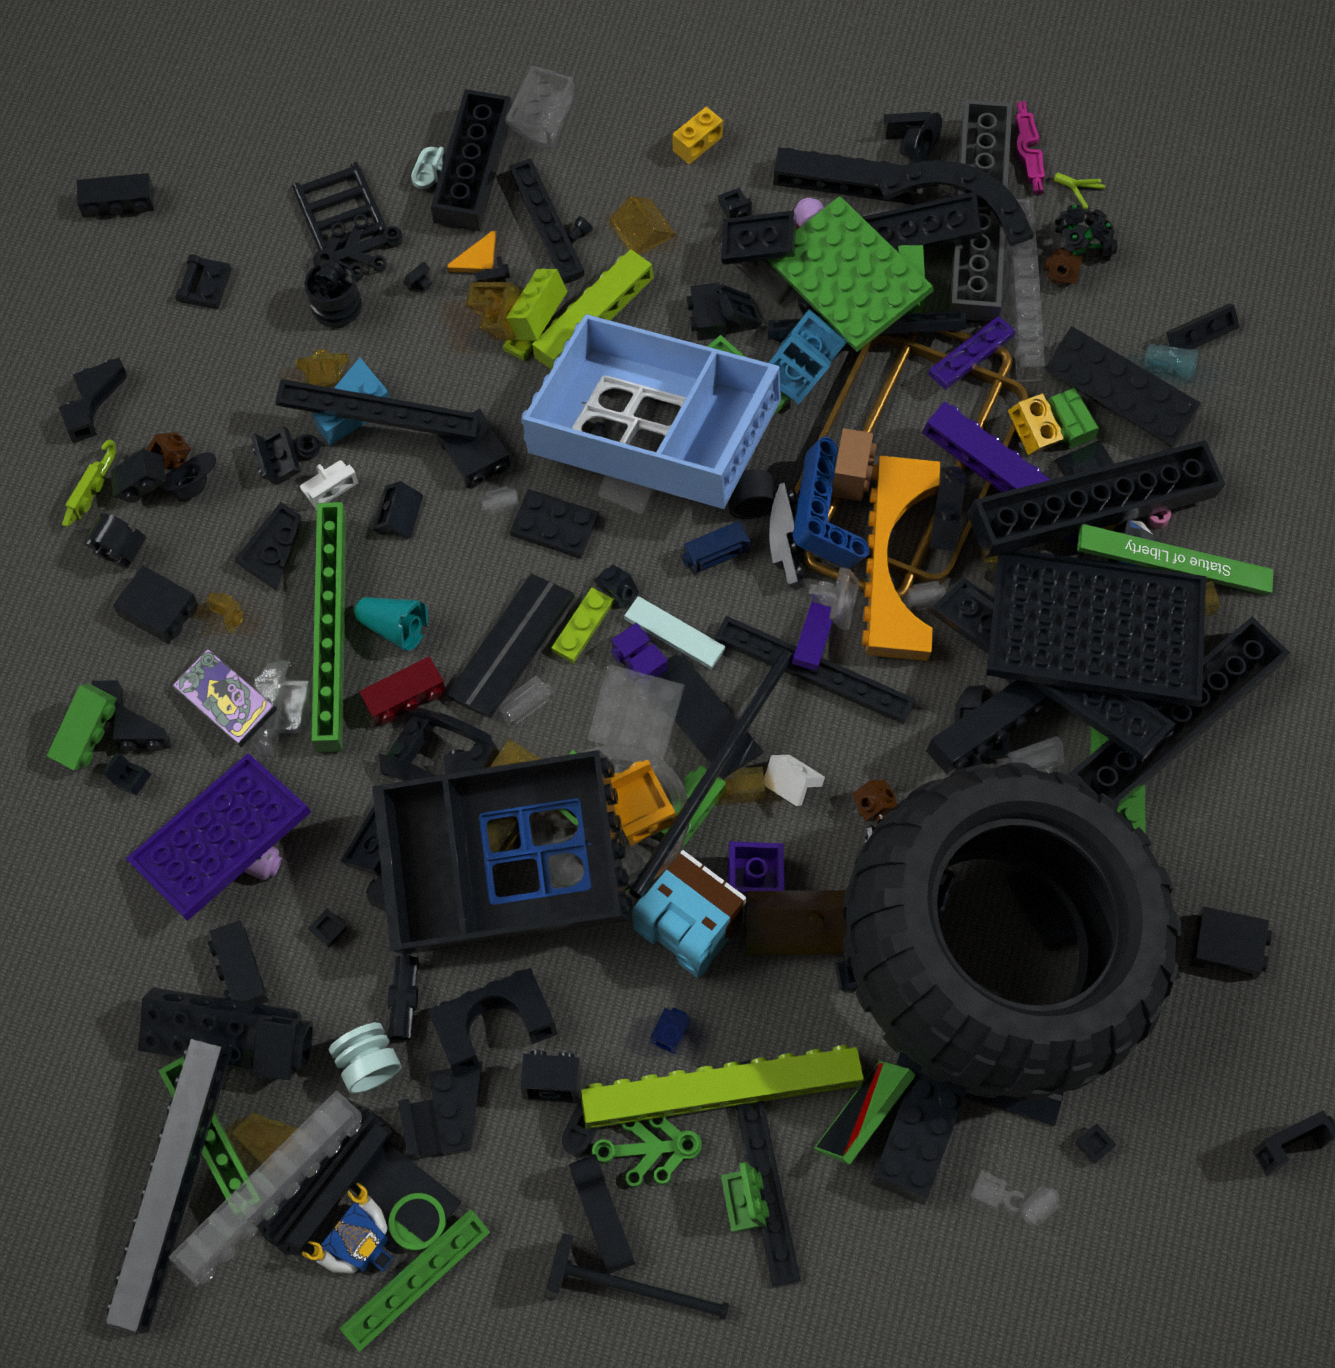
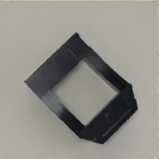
[379,708,500,781]

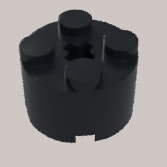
[84,513,146,569]

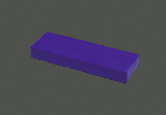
[792,602,836,671]

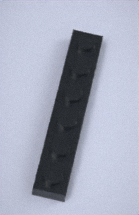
[509,158,585,283]

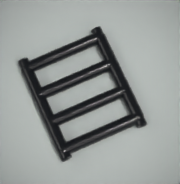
[292,162,386,250]

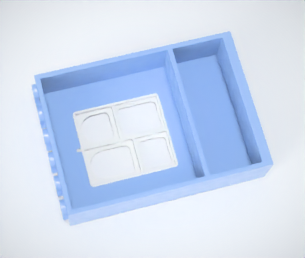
[521,314,781,509]

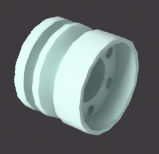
[328,1022,402,1094]

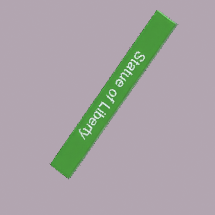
[1077,524,1273,596]

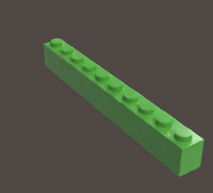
[312,502,347,752]

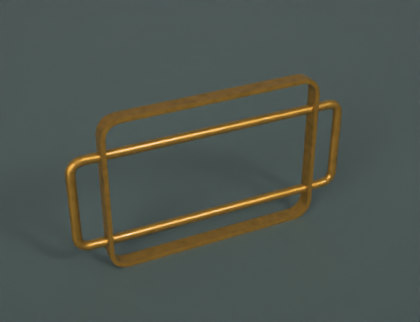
[794,331,1028,599]

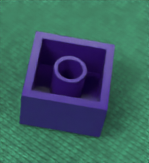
[727,841,784,896]

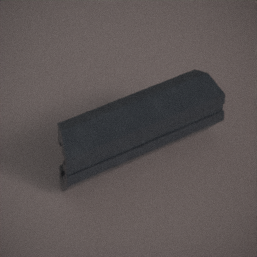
[255,1100,393,1255]

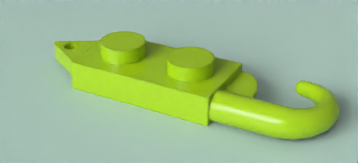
[62,439,116,527]

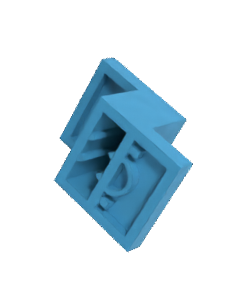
[768,310,846,404]

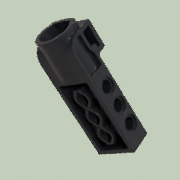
[138,987,314,1080]

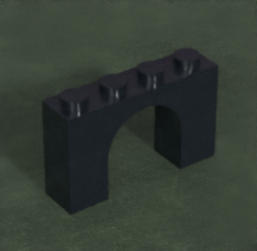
[428,968,558,1077]

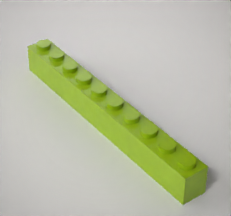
[581,1045,864,1129]

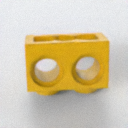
[672,106,723,164]
[1008,393,1064,456]

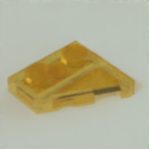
[232,1112,311,1173]

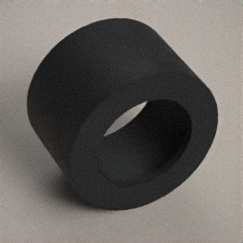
[728,469,776,519]

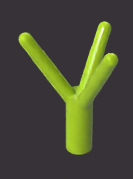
[1054,172,1105,209]

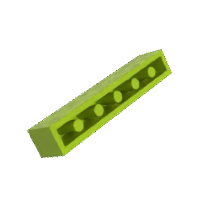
[532,249,654,370]

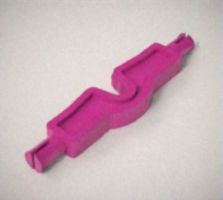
[1015,101,1045,195]

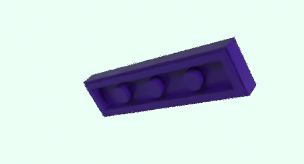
[928,316,1016,390]

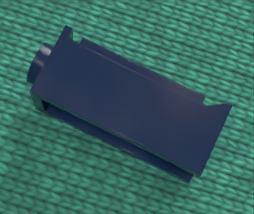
[681,521,750,576]

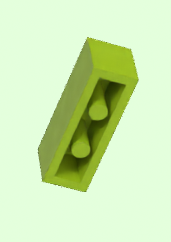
[506,268,568,341]

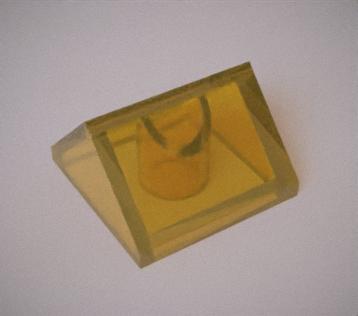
[610,196,675,255]

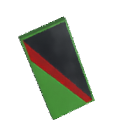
[814,1061,915,1165]

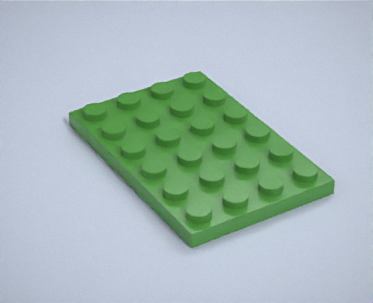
[766,196,934,352]

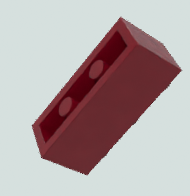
[359,656,446,726]

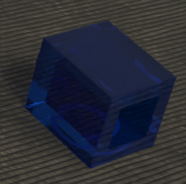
[651,1008,690,1055]

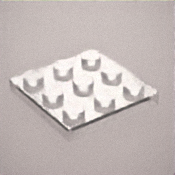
[587,664,685,761]

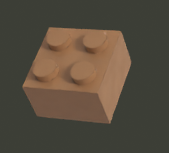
[832,428,877,501]

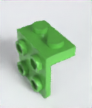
[721,1162,769,1233]

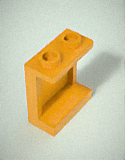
[611,760,677,846]

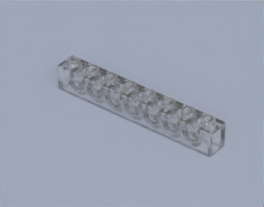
[1007,198,1046,381]

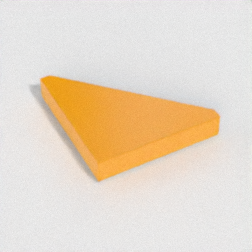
[448,231,496,273]

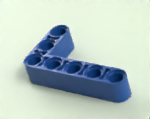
[793,437,870,569]

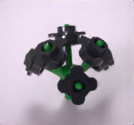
[1054,204,1118,261]

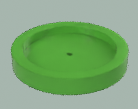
[389,1193,446,1252]

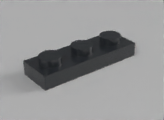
[1166,303,1240,356]

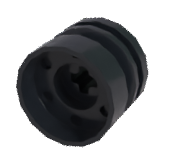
[304,261,362,327]

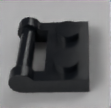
[175,254,232,309]

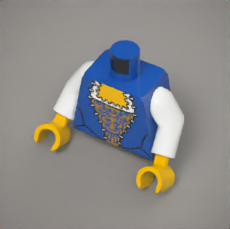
[302,1183,393,1274]

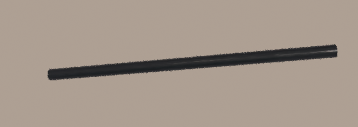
[629,650,794,899]

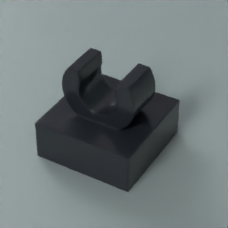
[403,261,433,294]

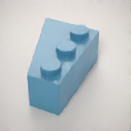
[312,358,390,446]

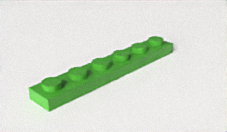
[339,1209,490,1352]

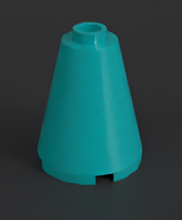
[354,597,428,651]

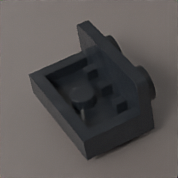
[251,426,301,485]

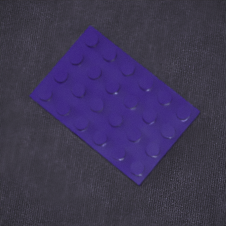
[126,753,311,921]

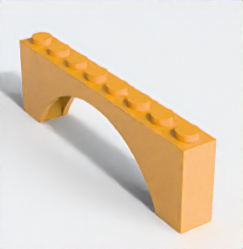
[862,456,940,661]

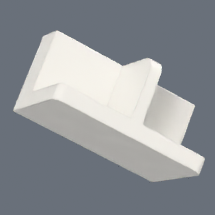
[300,460,358,510]
[763,755,825,806]

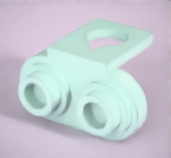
[411,147,445,189]

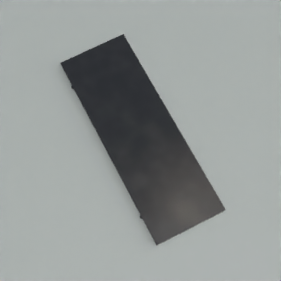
[646,652,764,779]
[353,1141,462,1242]

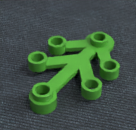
[592,1117,702,1188]

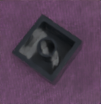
[520,1050,582,1104]

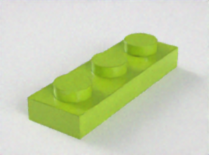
[551,587,614,664]

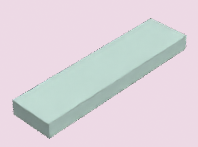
[624,596,725,670]

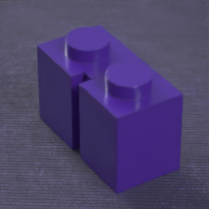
[611,622,668,688]

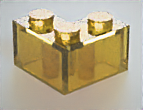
[465,282,522,340]

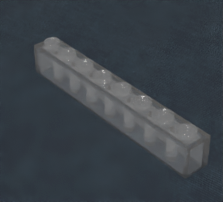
[168,1090,362,1288]

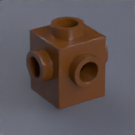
[1044,248,1083,285]
[146,432,191,469]
[852,780,898,823]

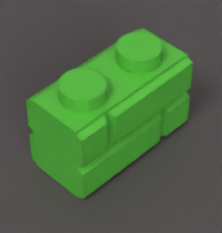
[1048,388,1099,449]

